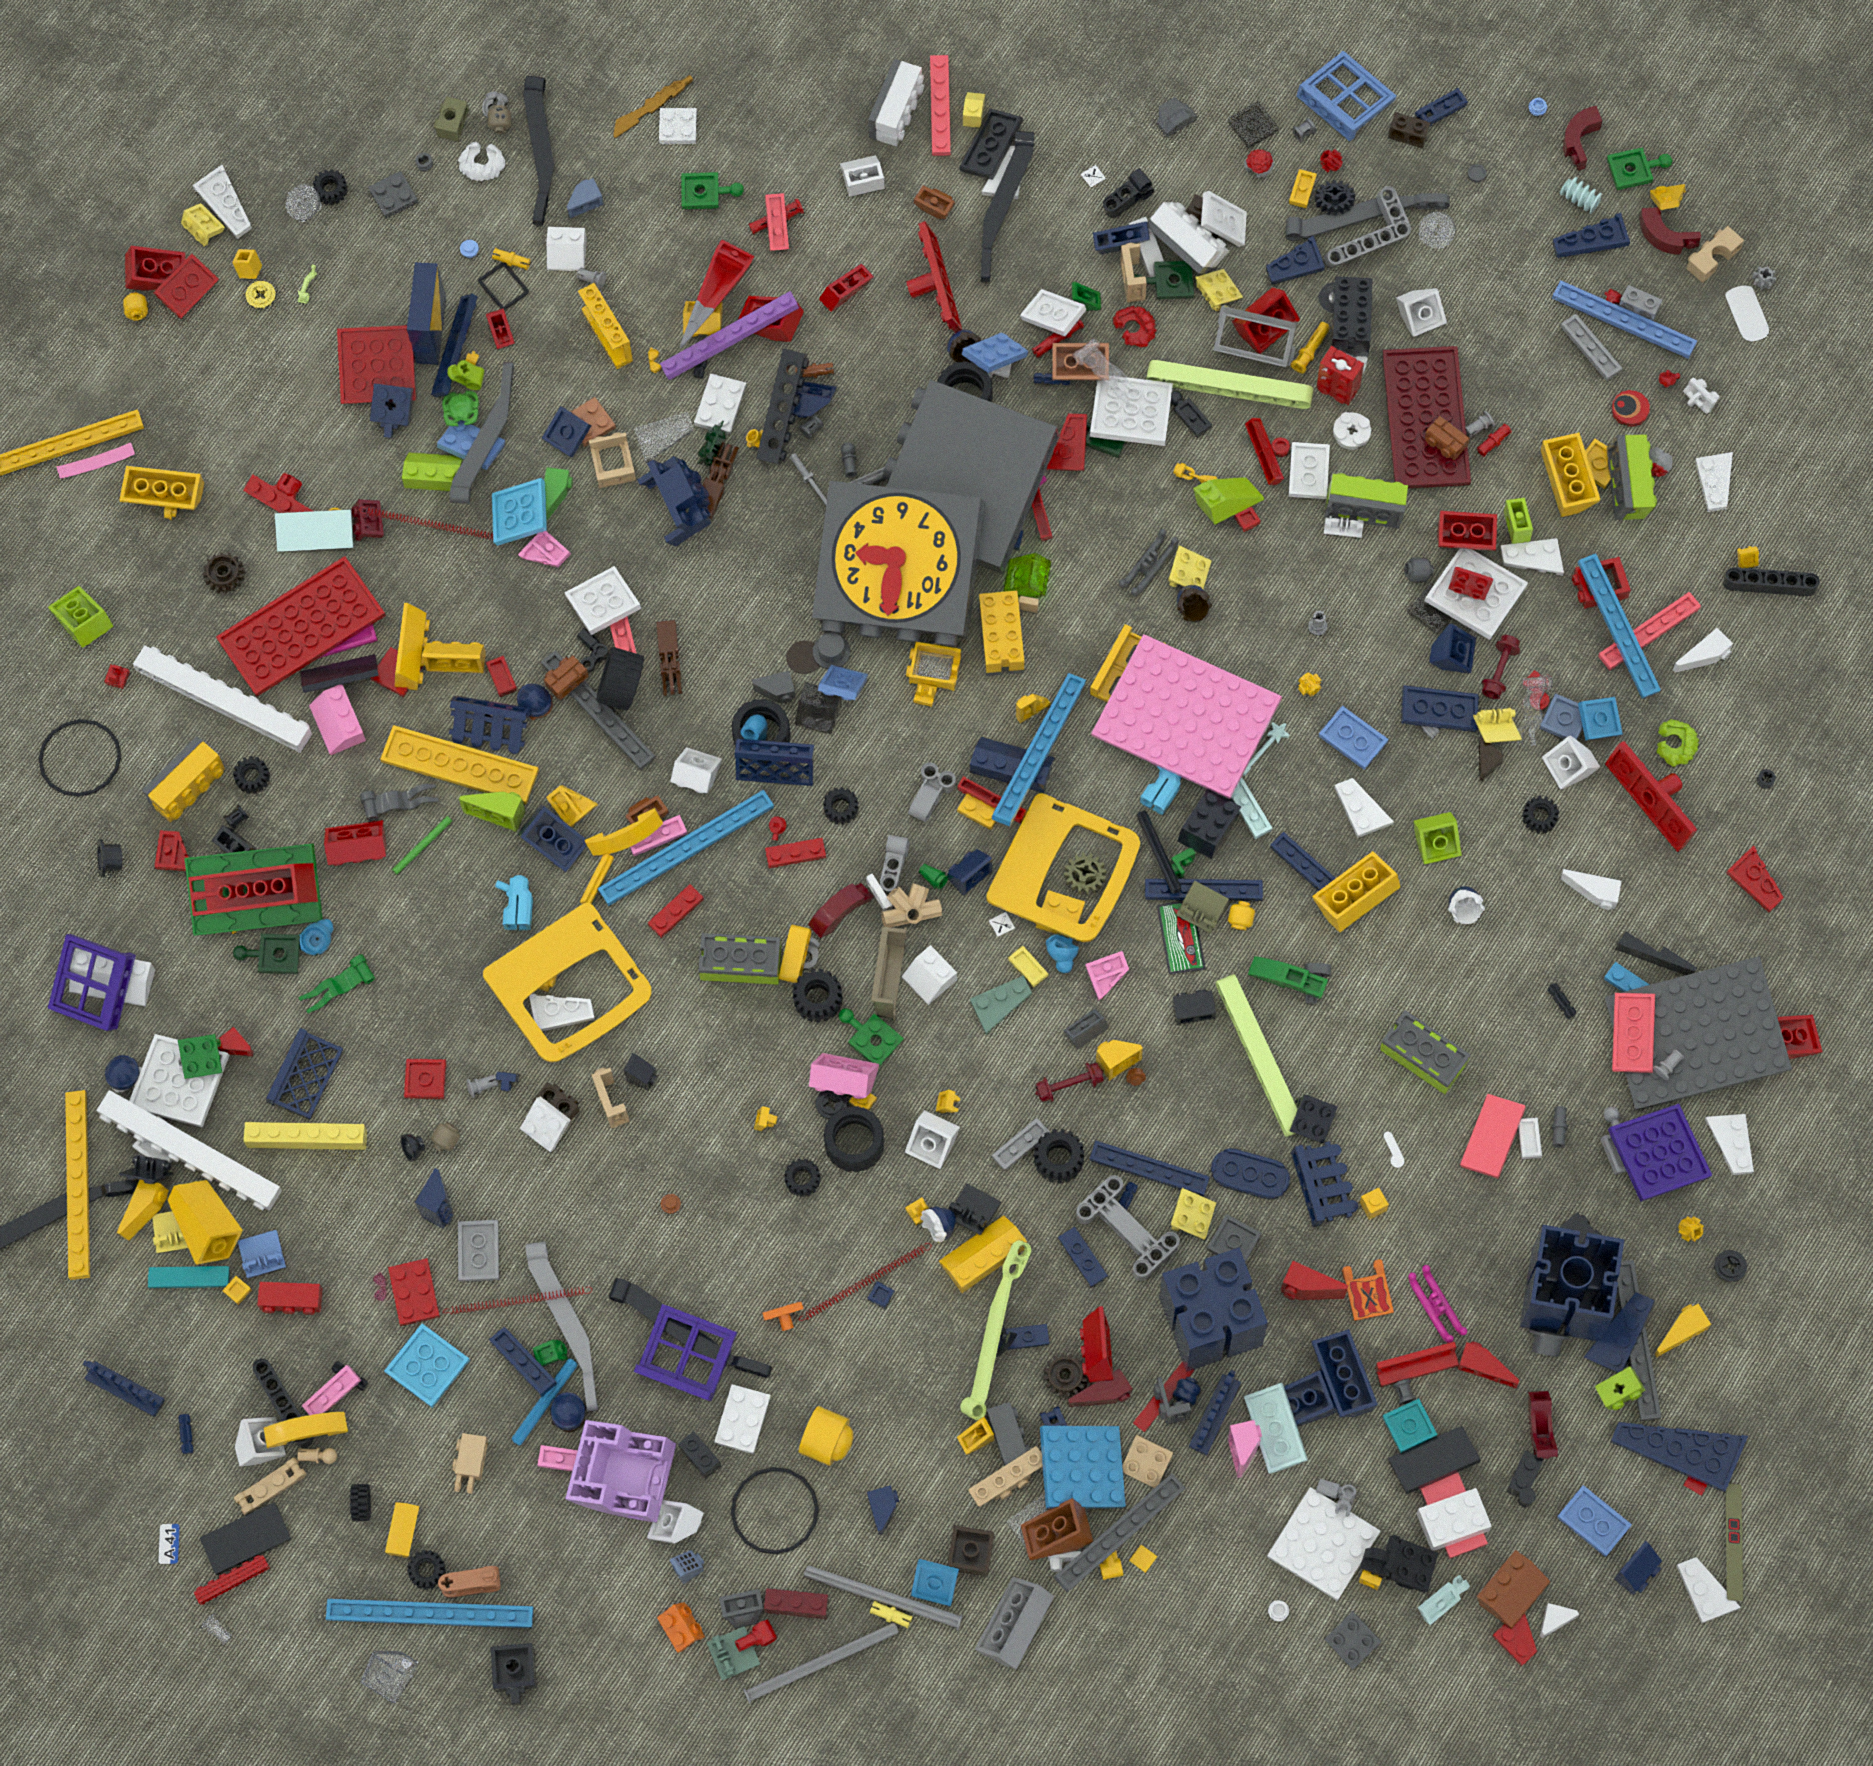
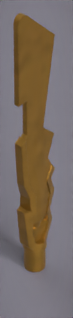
[613,75,694,138]

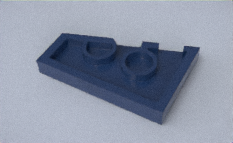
[1266,236,1325,285]

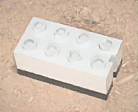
[868,59,924,147]
[1147,202,1229,274]

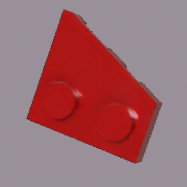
[154,830,189,871]
[1493,1614,1537,1667]

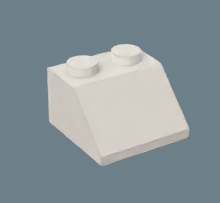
[547,227,587,271]
[670,747,722,793]
[902,945,957,1005]
[905,1110,960,1169]

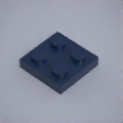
[542,406,592,458]

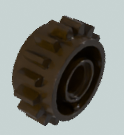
[202,552,245,594]
[1043,1353,1087,1398]

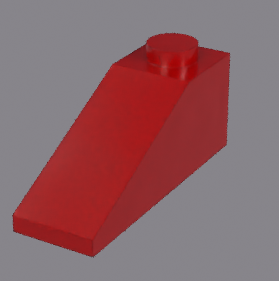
[819,263,874,312]
[1458,1341,1519,1388]

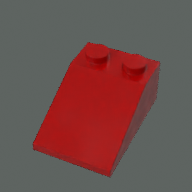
[125,245,185,291]
[738,296,804,342]
[1777,1015,1822,1059]
[1281,1261,1349,1300]

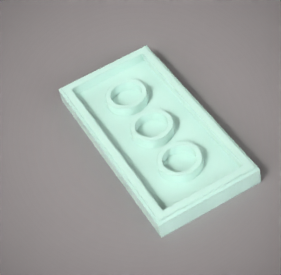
[275,510,354,552]
[1244,1383,1308,1474]

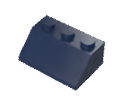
[415,1168,454,1229]

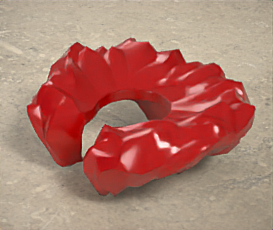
[1112,306,1157,347]

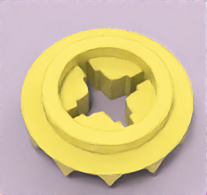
[246,281,276,309]

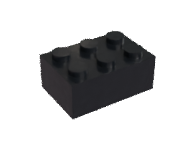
[1177,789,1242,859]

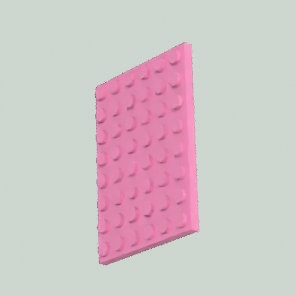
[1091,634,1282,799]

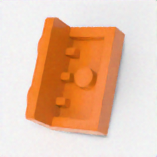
[657,1602,705,1653]

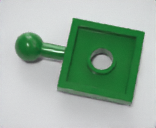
[1606,147,1673,190]
[681,172,744,209]
[838,1008,904,1067]

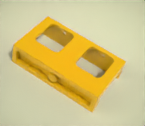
[578,283,633,369]
[1090,624,1166,703]

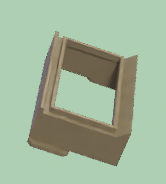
[871,926,907,1021]

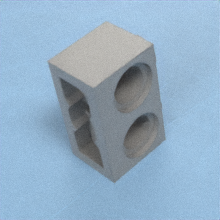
[1619,285,1662,321]

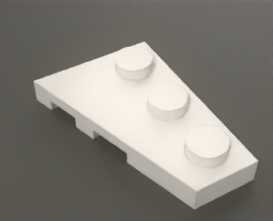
[1334,778,1394,838]
[529,994,595,1031]
[1705,1114,1754,1175]
[1676,1557,1741,1623]

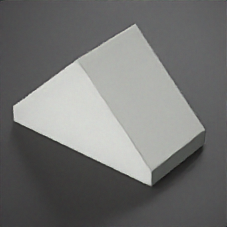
[1540,1603,1579,1638]

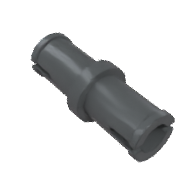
[1552,1106,1568,1148]

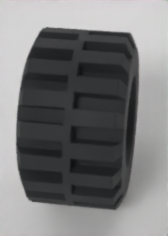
[793,969,843,1023]
[1034,1129,1084,1183]

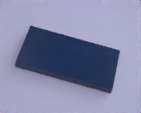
[1401,685,1479,732]

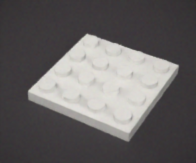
[1090,375,1173,446]
[1424,548,1528,640]
[129,1034,229,1128]
[1267,1487,1380,1601]

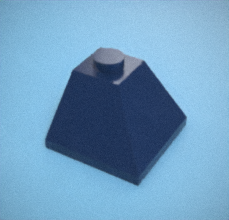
[794,381,837,418]
[1429,624,1476,674]

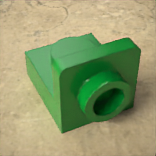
[1171,848,1196,879]
[533,1339,568,1367]

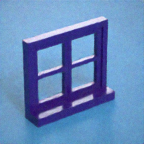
[48,934,136,1031]
[634,1304,738,1401]

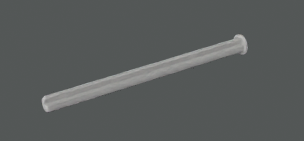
[804,1566,963,1630]
[743,1623,898,1704]

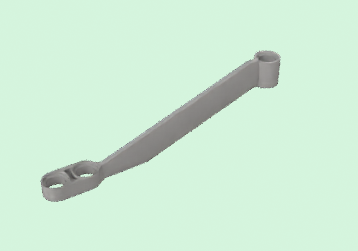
[525,1241,598,1412]

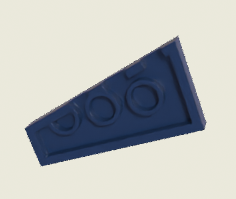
[1552,212,1630,258]
[1584,1292,1655,1373]

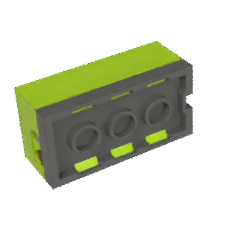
[1606,435,1657,520]
[1324,473,1408,529]
[698,933,782,985]
[1380,1010,1471,1094]

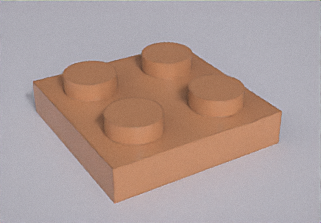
[571,397,616,447]

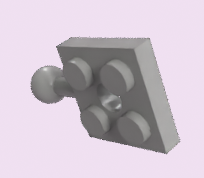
[1600,1107,1627,1175]

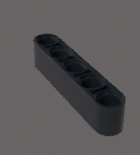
[1723,567,1820,596]
[253,1358,313,1448]

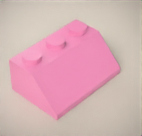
[309,684,366,755]
[809,1053,879,1099]
[1227,1420,1262,1478]

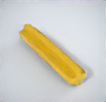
[580,853,614,904]

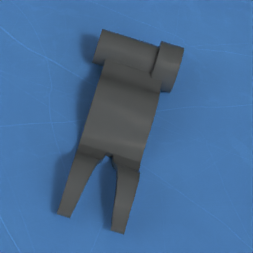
[360,784,439,821]

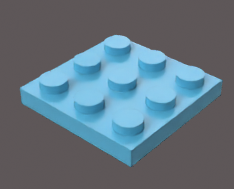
[492,478,547,546]
[384,1324,470,1408]

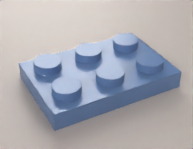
[962,333,1028,373]
[437,420,505,470]
[818,665,868,701]
[1319,706,1389,770]
[1557,1485,1632,1557]

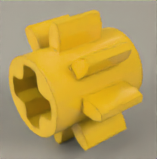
[1298,672,1322,696]
[1678,1216,1704,1242]

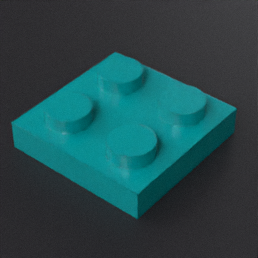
[1382,1398,1438,1453]

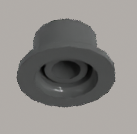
[813,632,850,670]
[1529,1329,1569,1357]

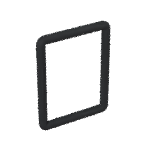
[478,262,529,310]

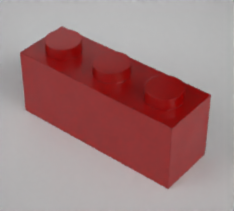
[257,1282,323,1315]

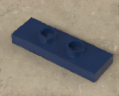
[1058,1227,1108,1288]
[997,1324,1049,1350]

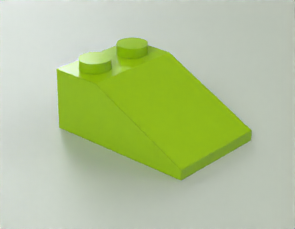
[1193,477,1264,524]
[48,586,114,648]
[459,792,526,832]

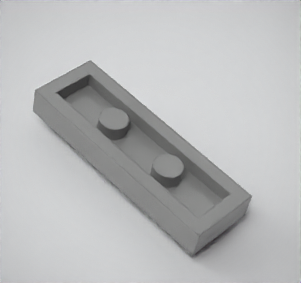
[992,1118,1050,1171]

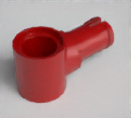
[735,1619,778,1652]

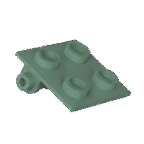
[707,1626,760,1681]

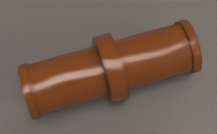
[795,362,834,378]

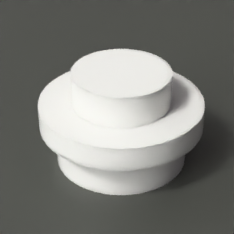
[1268,1600,1289,1621]

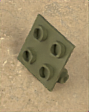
[1176,880,1229,933]

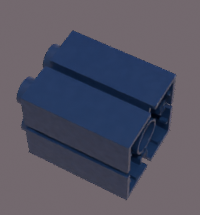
[1520,1224,1625,1341]
[1159,1247,1268,1372]

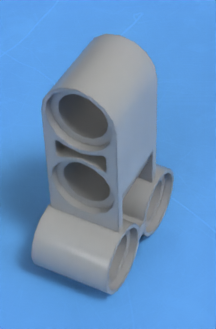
[908,762,956,823]
[880,834,910,894]

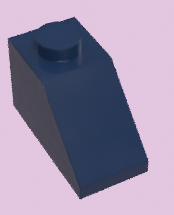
[867,1485,899,1535]

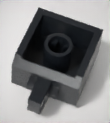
[490,1643,537,1705]

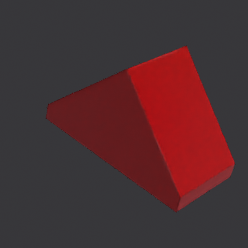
[486,309,515,349]
[218,1027,254,1057]

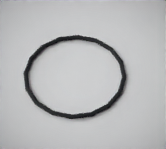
[38,719,121,797]
[731,1467,819,1554]

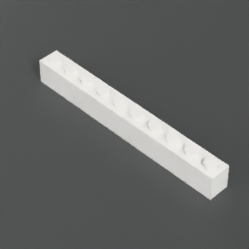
[133,645,312,753]
[97,1090,282,1211]

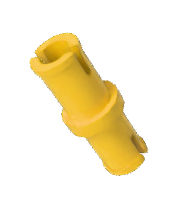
[492,248,531,270]

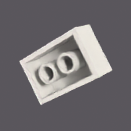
[1416,1488,1492,1551]

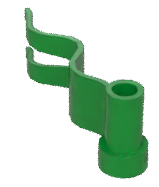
[298,954,375,1014]

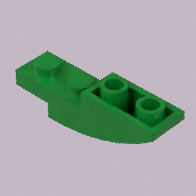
[1248,956,1328,999]

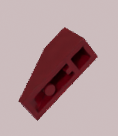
[1068,1368,1133,1407]

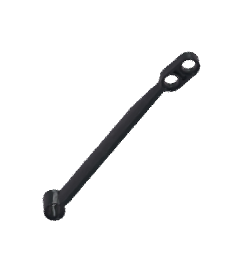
[523,75,555,226]
[981,131,1034,282]
[0,1179,139,1249]
[608,1278,772,1378]

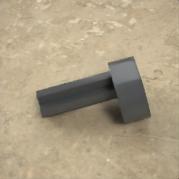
[1304,963,1332,1005]

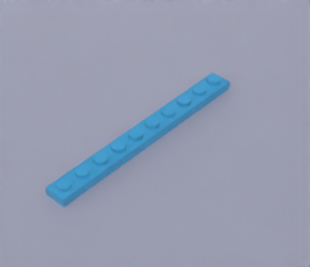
[992,673,1086,826]
[598,790,774,906]
[326,1599,534,1628]

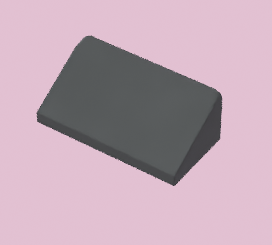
[1063,1009,1109,1049]

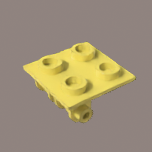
[1195,269,1243,311]
[1169,545,1211,589]
[1473,708,1522,743]
[1171,1188,1216,1240]
[152,1211,188,1253]

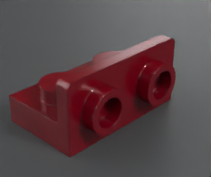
[351,499,384,541]

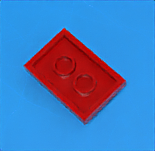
[153,254,219,319]
[388,1258,440,1326]

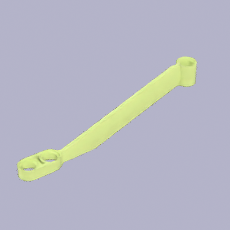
[960,1240,1031,1420]

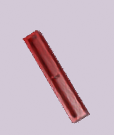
[1245,418,1284,485]
[1032,488,1053,541]
[957,776,1026,824]
[194,1555,270,1605]

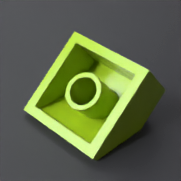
[1413,812,1462,864]

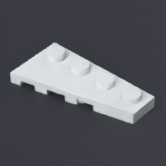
[193,165,252,239]

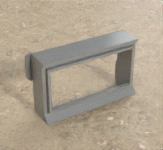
[1213,305,1298,367]

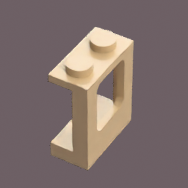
[1120,243,1146,303]
[589,432,636,488]
[592,1068,630,1128]

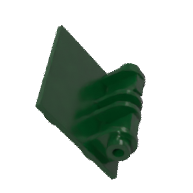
[698,420,726,467]

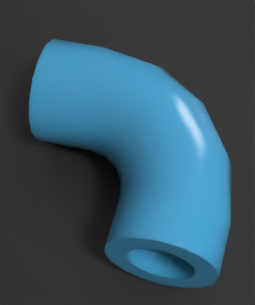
[741,714,768,741]

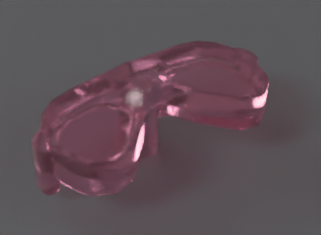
[373,1272,386,1301]

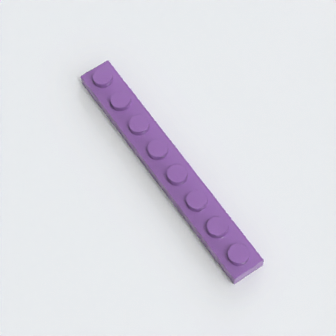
[660,291,800,380]

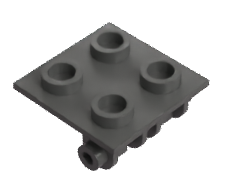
[1325,1611,1382,1670]

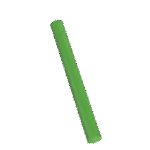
[392,816,452,875]

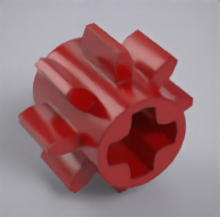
[1320,149,1343,172]

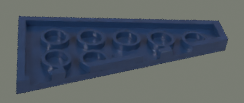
[1610,1422,1748,1493]

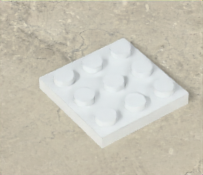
[565,566,641,635]

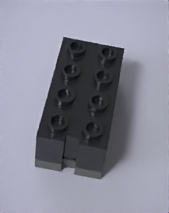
[1331,276,1373,358]

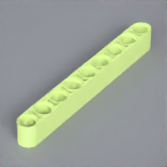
[1146,360,1314,409]
[1215,974,1297,1137]

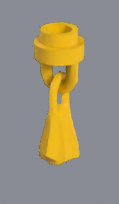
[1173,463,1217,483]

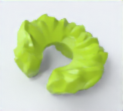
[1657,719,1699,767]

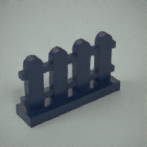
[449,695,530,754]
[1291,1141,1358,1227]
[82,1361,165,1417]
[1188,1370,1241,1456]

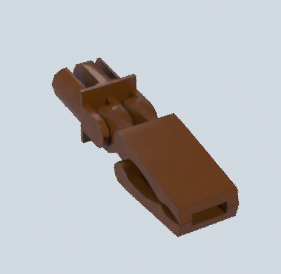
[703,442,739,520]
[656,620,682,696]

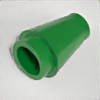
[919,864,948,889]

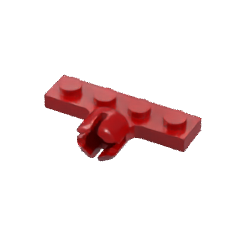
[243,473,314,513]

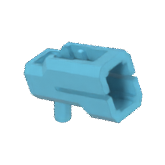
[1140,766,1182,815]
[495,875,533,930]

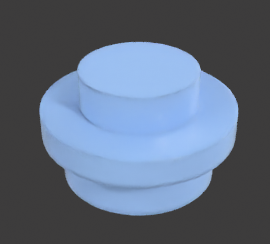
[1529,98,1547,116]
[460,240,479,258]

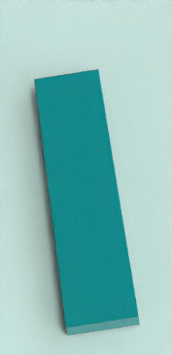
[148,1266,230,1289]

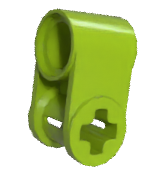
[448,360,485,390]

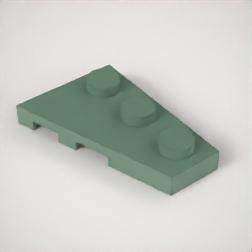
[970,975,1032,1035]

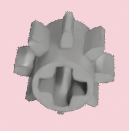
[1752,266,1776,290]

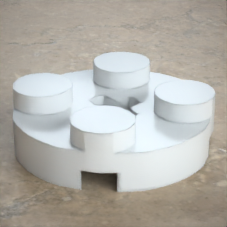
[1333,412,1371,450]

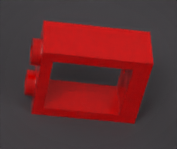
[1572,557,1631,609]

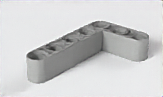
[1324,186,1411,268]

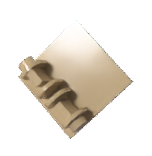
[1122,1435,1173,1488]

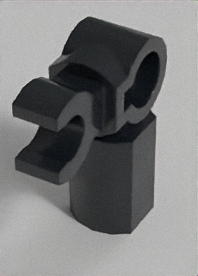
[577,628,609,673]

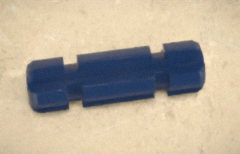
[1034,373,1070,385]
[1118,1182,1138,1211]
[178,1414,193,1454]

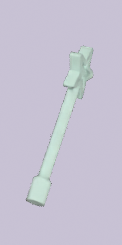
[1243,722,1289,776]

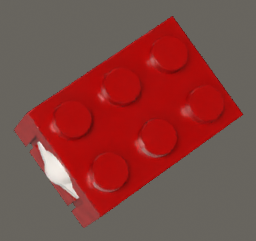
[1316,346,1364,405]

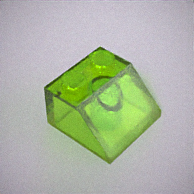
[1003,552,1052,598]

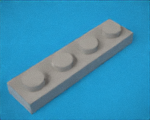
[1560,314,1622,381]

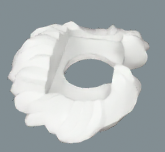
[458,142,505,181]

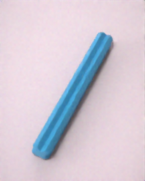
[512,1358,577,1446]

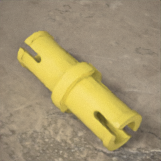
[870,1601,913,1629]

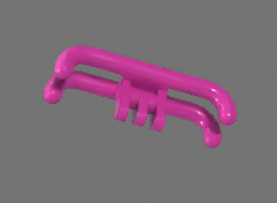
[1408,1265,1467,1343]

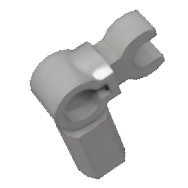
[1316,1479,1356,1517]

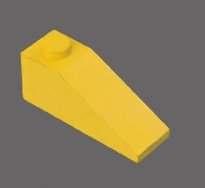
[117,1179,169,1240]
[1654,1304,1711,1358]

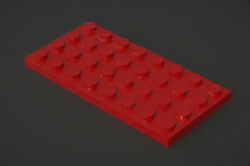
[216,556,386,697]

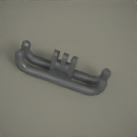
[1119,529,1179,597]

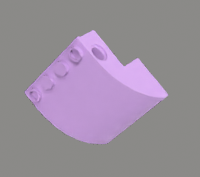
[566,1420,677,1523]

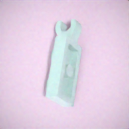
[1418,1575,1470,1625]

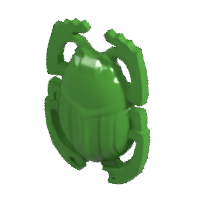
[442,390,479,427]

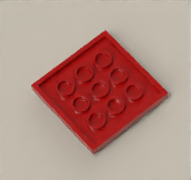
[337,325,416,404]

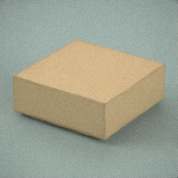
[1019,596,1039,613]

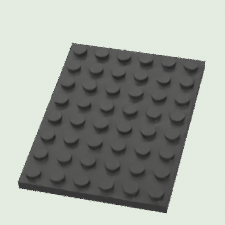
[1605,956,1792,1111]

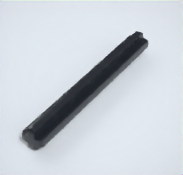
[1137,811,1181,894]

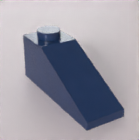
[1093,221,1150,255]

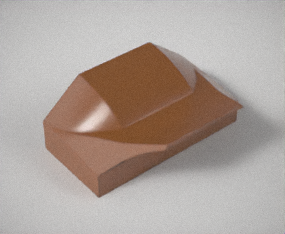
[914,185,955,219]
[625,795,669,825]

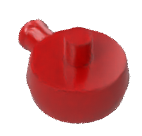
[1658,370,1680,387]
[769,816,787,841]

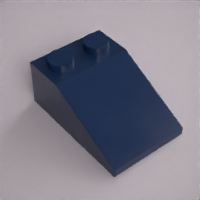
[517,804,587,872]
[1284,1370,1337,1427]

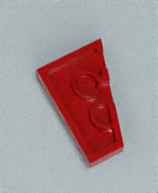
[1046,414,1088,471]
[1726,846,1784,913]

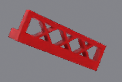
[1375,1341,1459,1387]

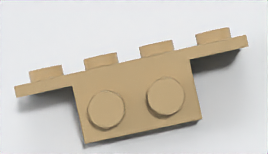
[969,1446,1043,1507]

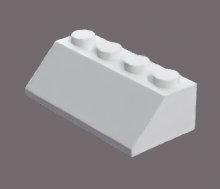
[69,949,155,1007]

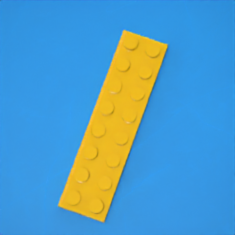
[380,725,539,805]

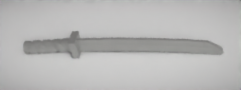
[790,453,827,505]

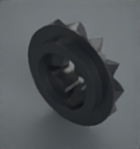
[816,1090,847,1119]
[1715,1250,1747,1282]

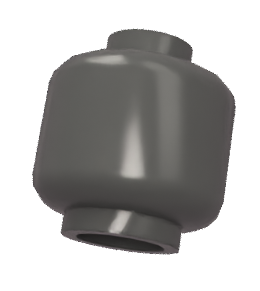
[1404,557,1434,583]

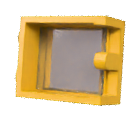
[906,642,961,691]

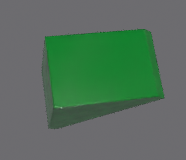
[1071,281,1101,311]

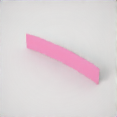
[57,443,135,478]

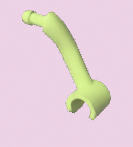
[298,265,317,304]

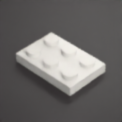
[1201,191,1247,247]
[1020,289,1086,336]
[694,374,747,435]
[1289,442,1330,499]
[714,1385,771,1454]

